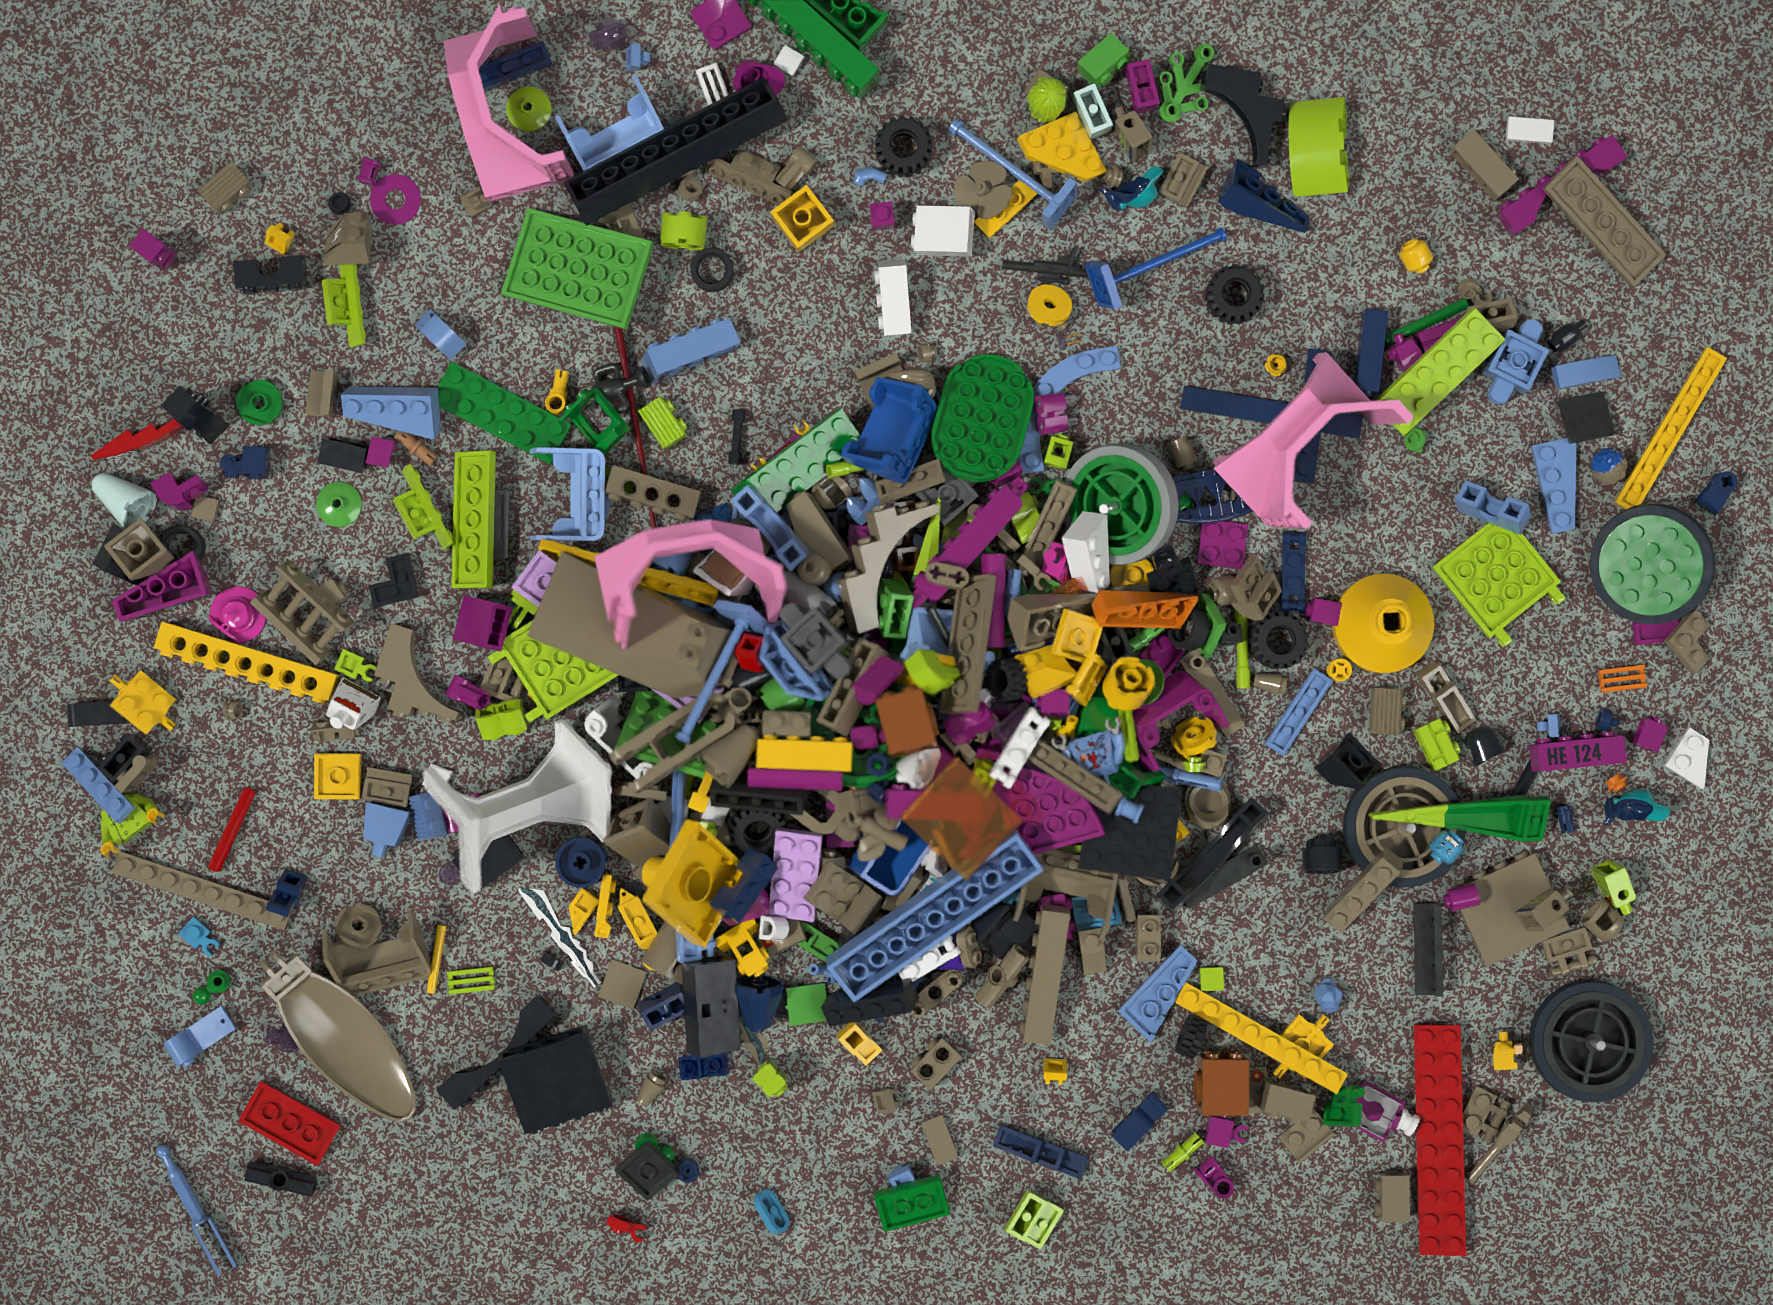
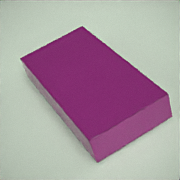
[1632,619,1679,646]

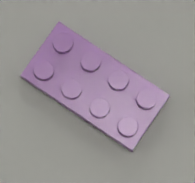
[768,827,823,922]

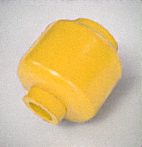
[1399,238,1433,274]

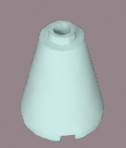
[92,473,157,529]

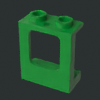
[559,387,631,456]
[1108,755,1167,799]

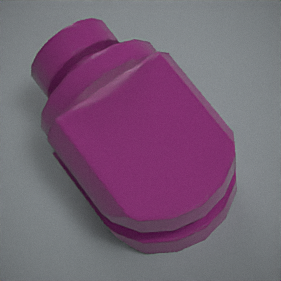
[850,725,886,749]

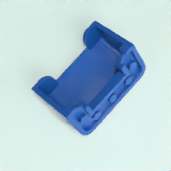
[841,377,937,484]

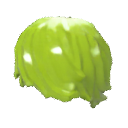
[1027,77,1067,123]

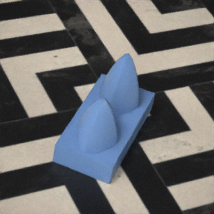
[847,478,881,526]

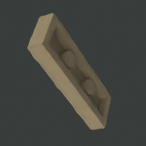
[875,459,946,504]

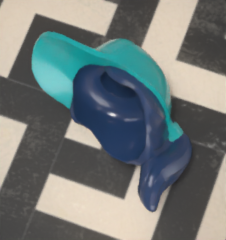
[1099,167,1163,211]
[1604,789,1671,825]

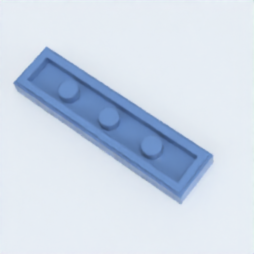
[1264,668,1333,756]

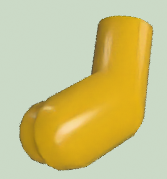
[1054,715,1078,738]

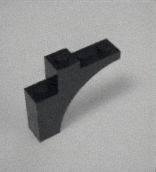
[1200,64,1286,169]

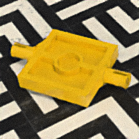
[109,670,176,735]
[1273,1014,1334,1079]

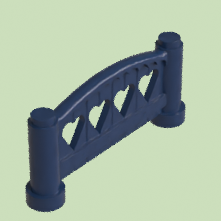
[1167,469,1253,528]

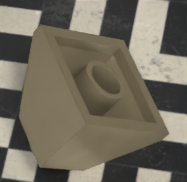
[104,518,175,581]

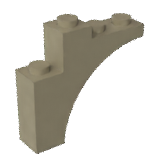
[374,623,461,724]

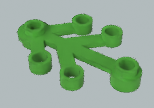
[1157,44,1214,122]

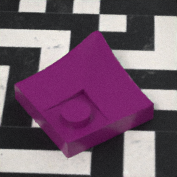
[690,0,752,51]

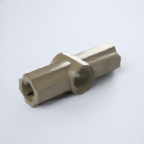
[975,944,1030,1008]

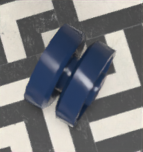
[555,837,609,888]

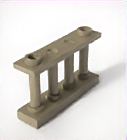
[250,560,356,665]

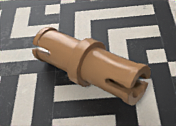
[394,431,439,467]

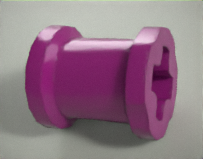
[355,158,382,187]

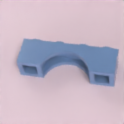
[730,485,812,571]

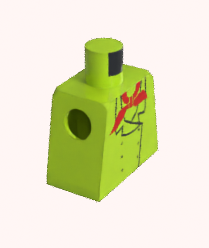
[1590,859,1636,916]

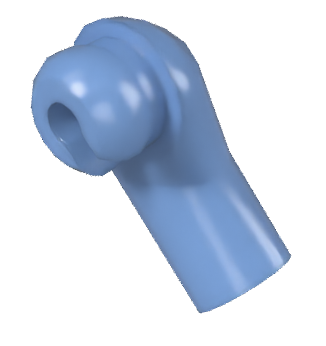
[853,166,888,186]

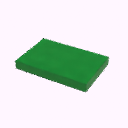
[873,1174,950,1232]

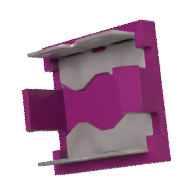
[1356,1080,1405,1143]

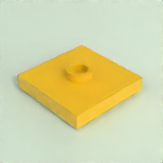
[1051,609,1103,663]
[314,754,362,799]

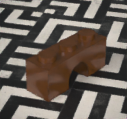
[886,500,919,572]

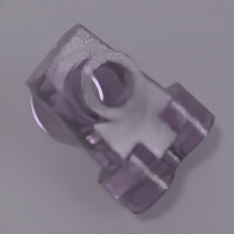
[266,1027,298,1053]

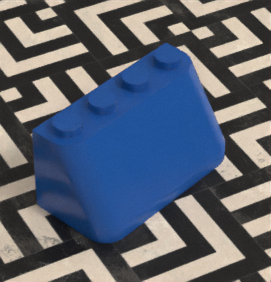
[847,819,944,895]

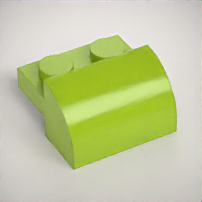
[1004,1189,1064,1250]

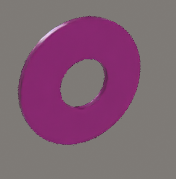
[370,174,421,225]

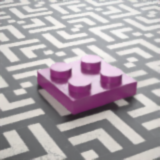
[1197,521,1248,570]

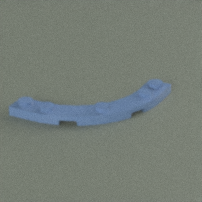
[1019,346,1120,475]

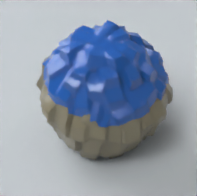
[1591,448,1627,485]

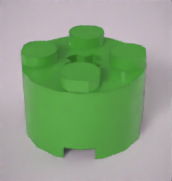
[755,677,805,712]

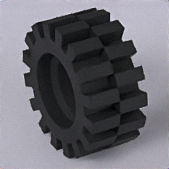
[986,658,1028,701]
[1175,1014,1208,1059]

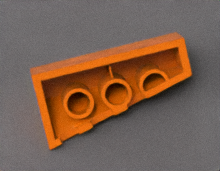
[1091,590,1198,629]

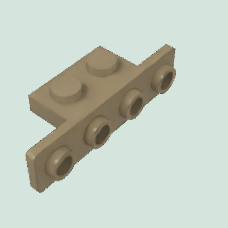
[705,149,792,205]

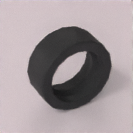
[690,247,734,293]
[160,525,206,565]
[1168,607,1209,650]

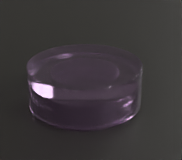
[439,862,461,885]

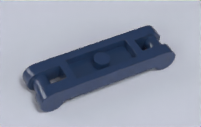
[1281,531,1306,613]

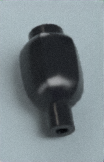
[1548,320,1587,352]

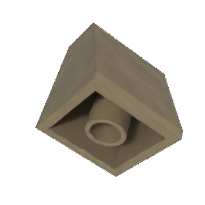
[604,798,671,868]

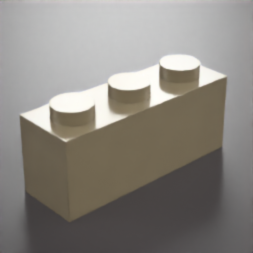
[1449,129,1519,201]

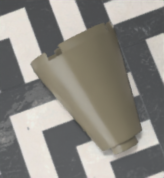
[696,725,760,788]

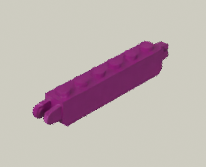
[912,477,1028,608]

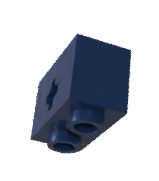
[637,982,684,1031]

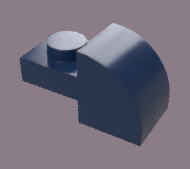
[266,869,307,917]

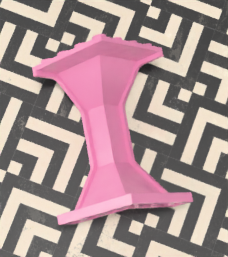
[444,5,575,202]
[1213,352,1414,529]
[594,520,786,650]

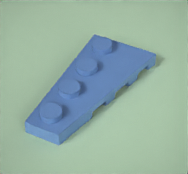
[1531,438,1576,534]
[1117,945,1197,1043]

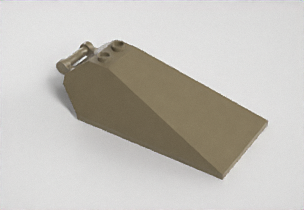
[527,552,739,699]

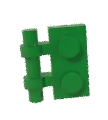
[1323,1085,1365,1127]

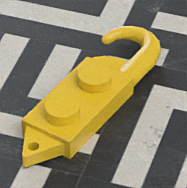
[617,887,658,971]

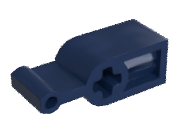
[1110,1092,1169,1152]

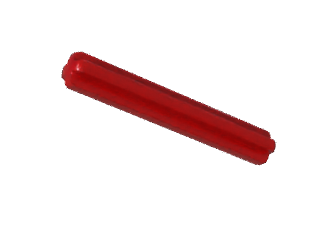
[208,787,256,872]

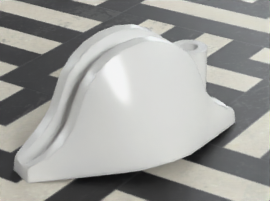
[897,748,941,788]

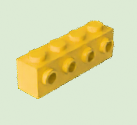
[757,735,853,772]

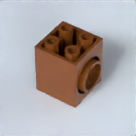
[876,686,939,759]
[1194,1050,1249,1116]

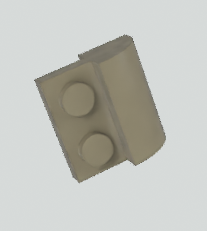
[1230,556,1282,620]

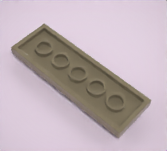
[1542,156,1666,287]
[939,574,996,715]

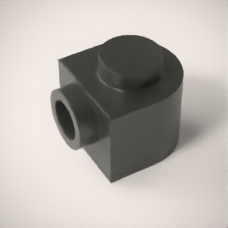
[1217,620,1242,646]

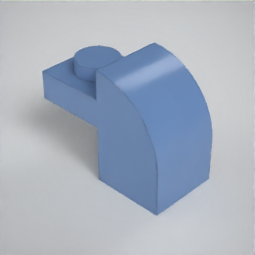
[415,309,466,360]

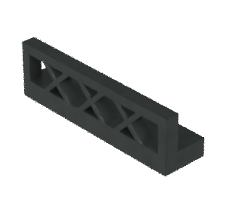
[1413,903,1443,997]

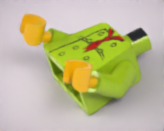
[100,793,165,858]

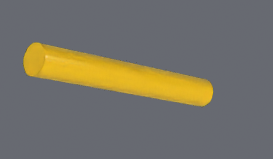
[426,924,446,994]

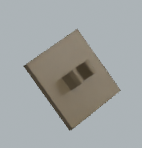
[590,204,644,239]

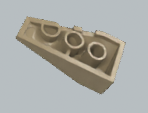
[1008,594,1097,652]

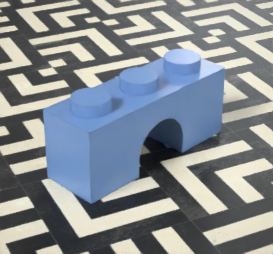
[1455,480,1531,535]

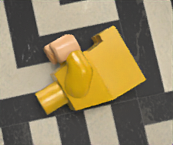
[1493,1032,1523,1070]

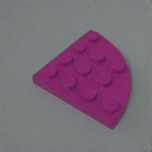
[993,767,1106,854]

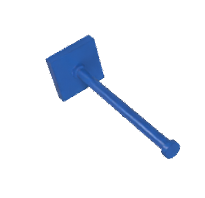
[1084,227,1227,310]

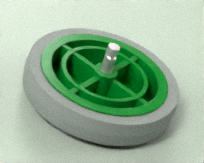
[1064,443,1178,565]

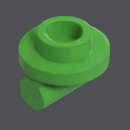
[1405,428,1426,454]

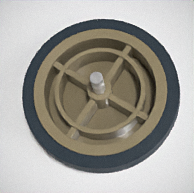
[1343,766,1465,888]

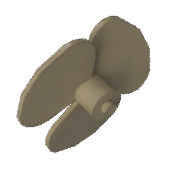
[954,161,1013,219]

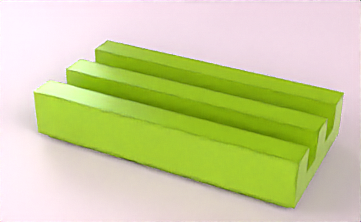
[447,966,495,995]

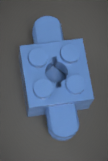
[1482,320,1549,405]

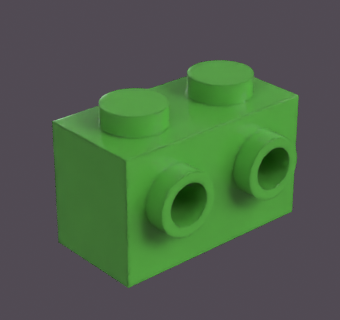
[1077,33,1130,90]

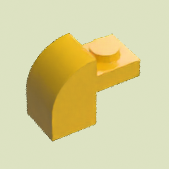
[836,1022,882,1066]

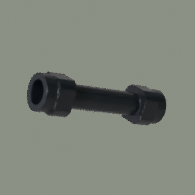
[728,409,746,465]

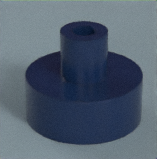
[1595,707,1619,731]
[865,780,890,805]

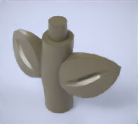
[853,804,908,862]

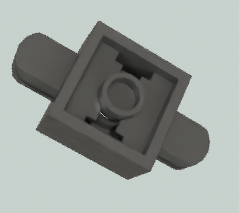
[914,468,979,530]
[780,603,852,678]

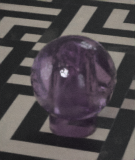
[588,18,626,51]

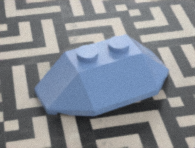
[759,620,834,701]

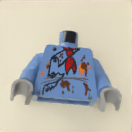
[1052,717,1125,785]

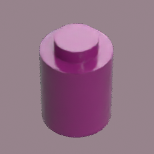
[1443,883,1480,912]

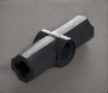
[244,1161,318,1197]

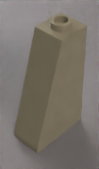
[786,491,854,587]

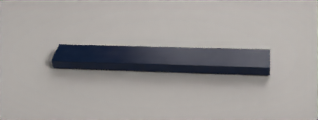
[1180,386,1363,439]

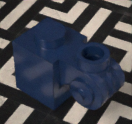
[220,446,271,480]

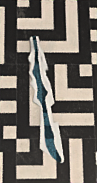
[519,887,601,988]

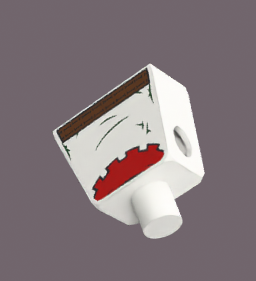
[326,677,381,730]

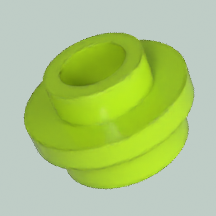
[1183,756,1206,772]

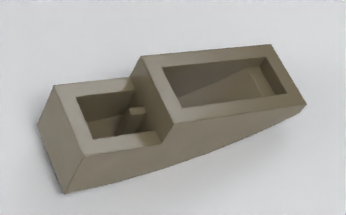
[1415,661,1477,733]

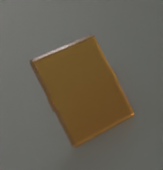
[900,757,1022,881]

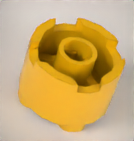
[1103,657,1155,711]

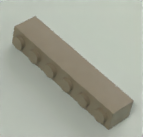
[1019,904,1070,1045]

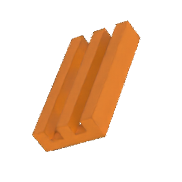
[1597,665,1648,693]

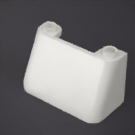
[585,695,656,784]

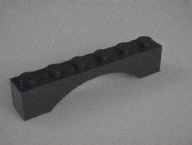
[1156,797,1268,915]
[436,993,558,1110]

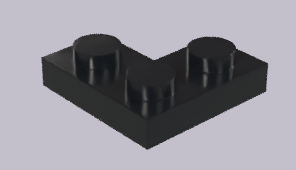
[368,553,419,608]

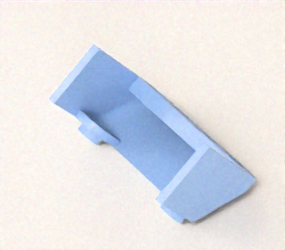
[555,74,664,171]
[530,447,605,541]

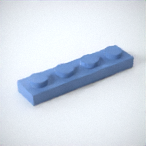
[62,747,136,824]

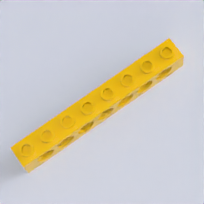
[154,622,341,704]

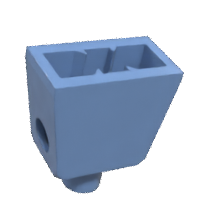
[363,802,412,857]

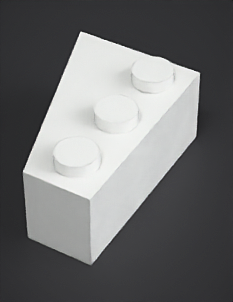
[874,259,911,336]

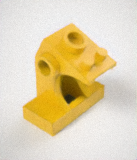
[716,919,770,977]

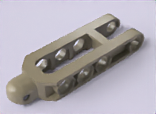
[609,687,751,795]
[740,745,862,842]

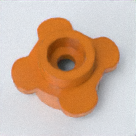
[1606,773,1628,793]

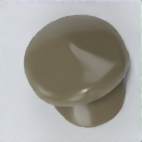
[1184,783,1232,829]

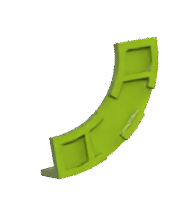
[1289,97,1350,197]

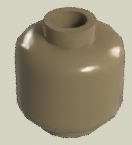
[798,554,831,585]
[1207,575,1235,606]

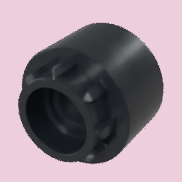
[1302,838,1342,874]

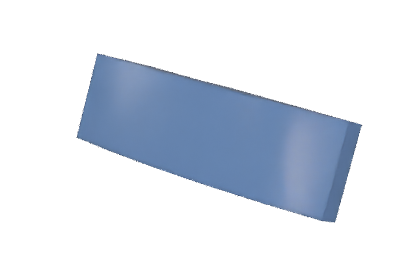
[1551,355,1621,390]

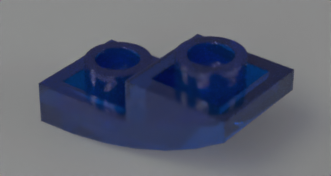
[678,1052,729,1080]

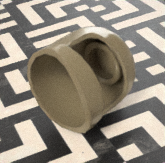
[810,475,852,511]
[1581,898,1623,941]

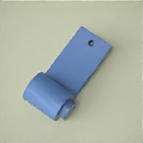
[163,1005,237,1068]

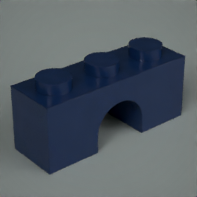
[710,849,779,924]

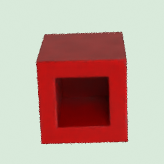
[735,633,765,673]

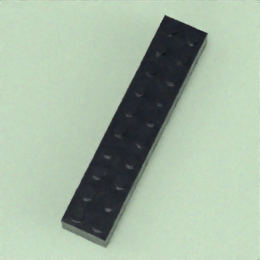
[563,77,788,226]

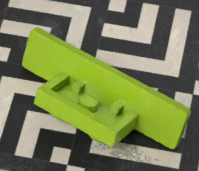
[322,264,366,348]
[392,464,453,550]

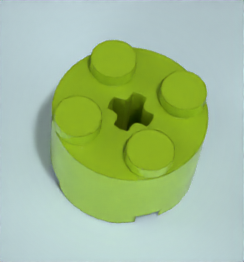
[660,211,708,251]

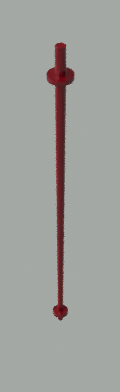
[614,327,657,529]

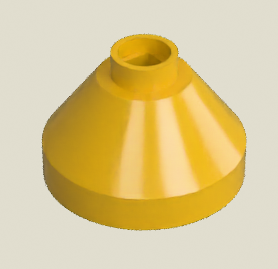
[1332,574,1434,673]

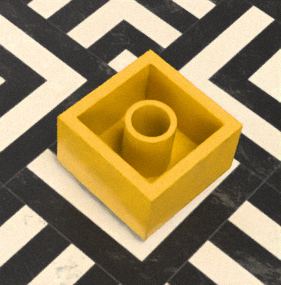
[770,185,834,253]

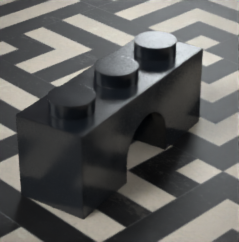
[233,255,308,295]

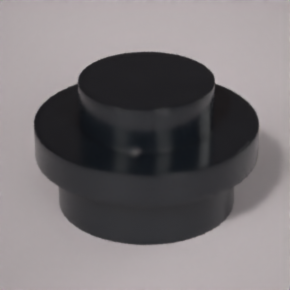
[328,192,352,215]

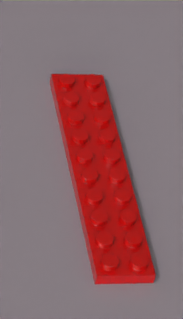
[1414,1024,1466,1256]

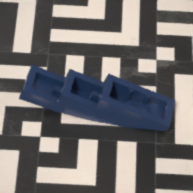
[993,1124,1090,1180]

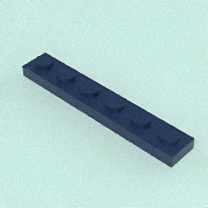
[1293,348,1331,484]

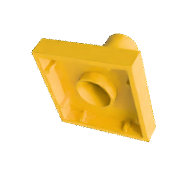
[642,819,743,948]

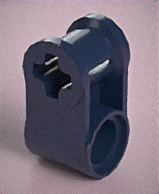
[1695,471,1737,515]

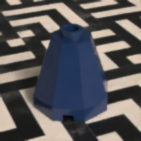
[736,975,783,1033]

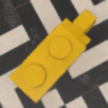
[594,873,617,938]

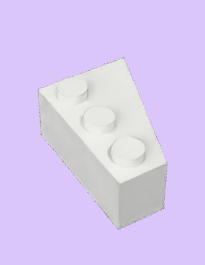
[1062,511,1110,594]

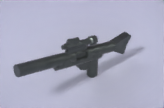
[1002,247,1089,285]

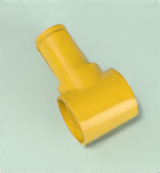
[545,369,570,416]

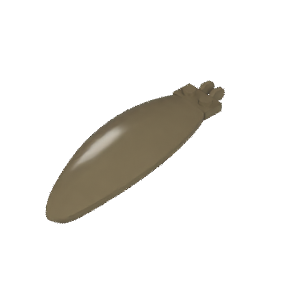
[259,950,416,1121]

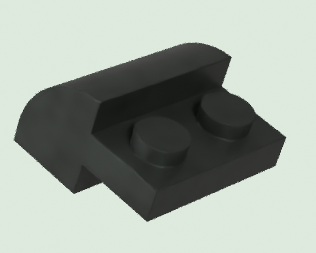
[1095,627,1136,677]

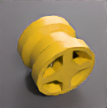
[1326,659,1352,682]

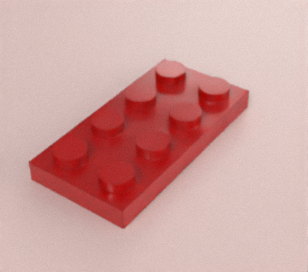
[238,1080,342,1166]

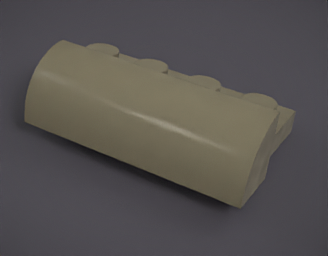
[641,919,722,985]

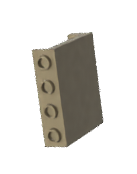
[1452,851,1570,967]

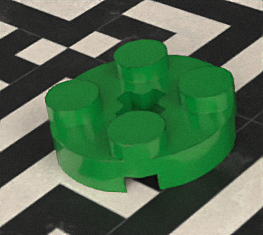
[236,380,283,426]

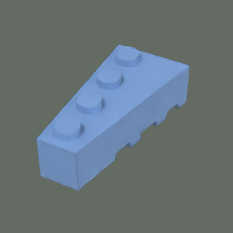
[641,318,741,385]
[341,386,441,440]

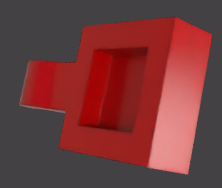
[606,1212,647,1242]

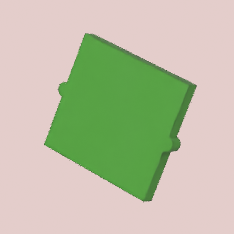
[785,983,827,1026]

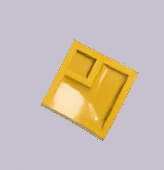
[1014,644,1077,699]

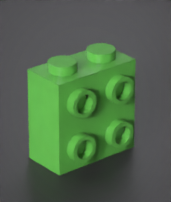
[877,578,914,639]

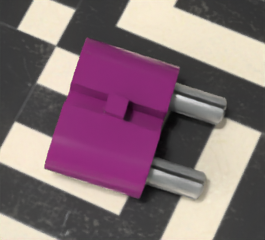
[1034,392,1078,435]

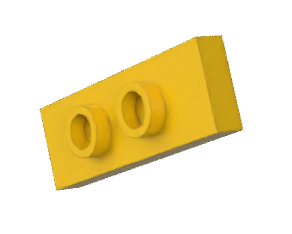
[974,180,1038,239]

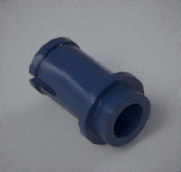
[1554,804,1576,834]

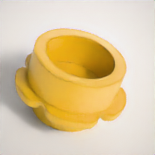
[1265,354,1287,376]

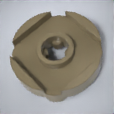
[335,904,382,950]

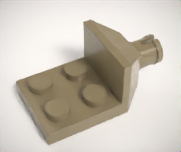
[803,861,886,934]

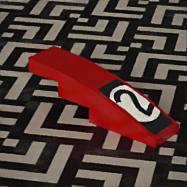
[91,418,185,462]

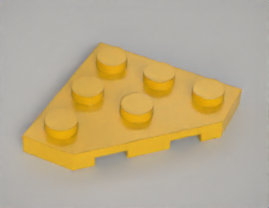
[1017,111,1107,182]

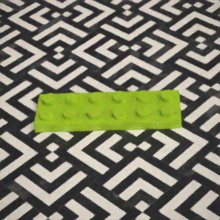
[1375,307,1506,436]
[452,450,496,589]

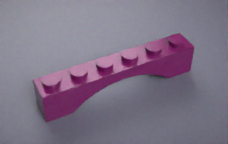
[1496,135,1628,238]

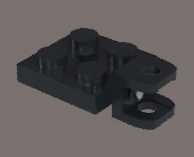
[1146,545,1198,594]

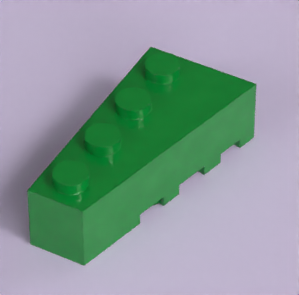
[804,0,889,52]

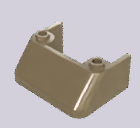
[1013,849,1118,941]
[322,909,431,996]

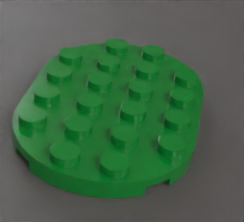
[931,354,1034,482]

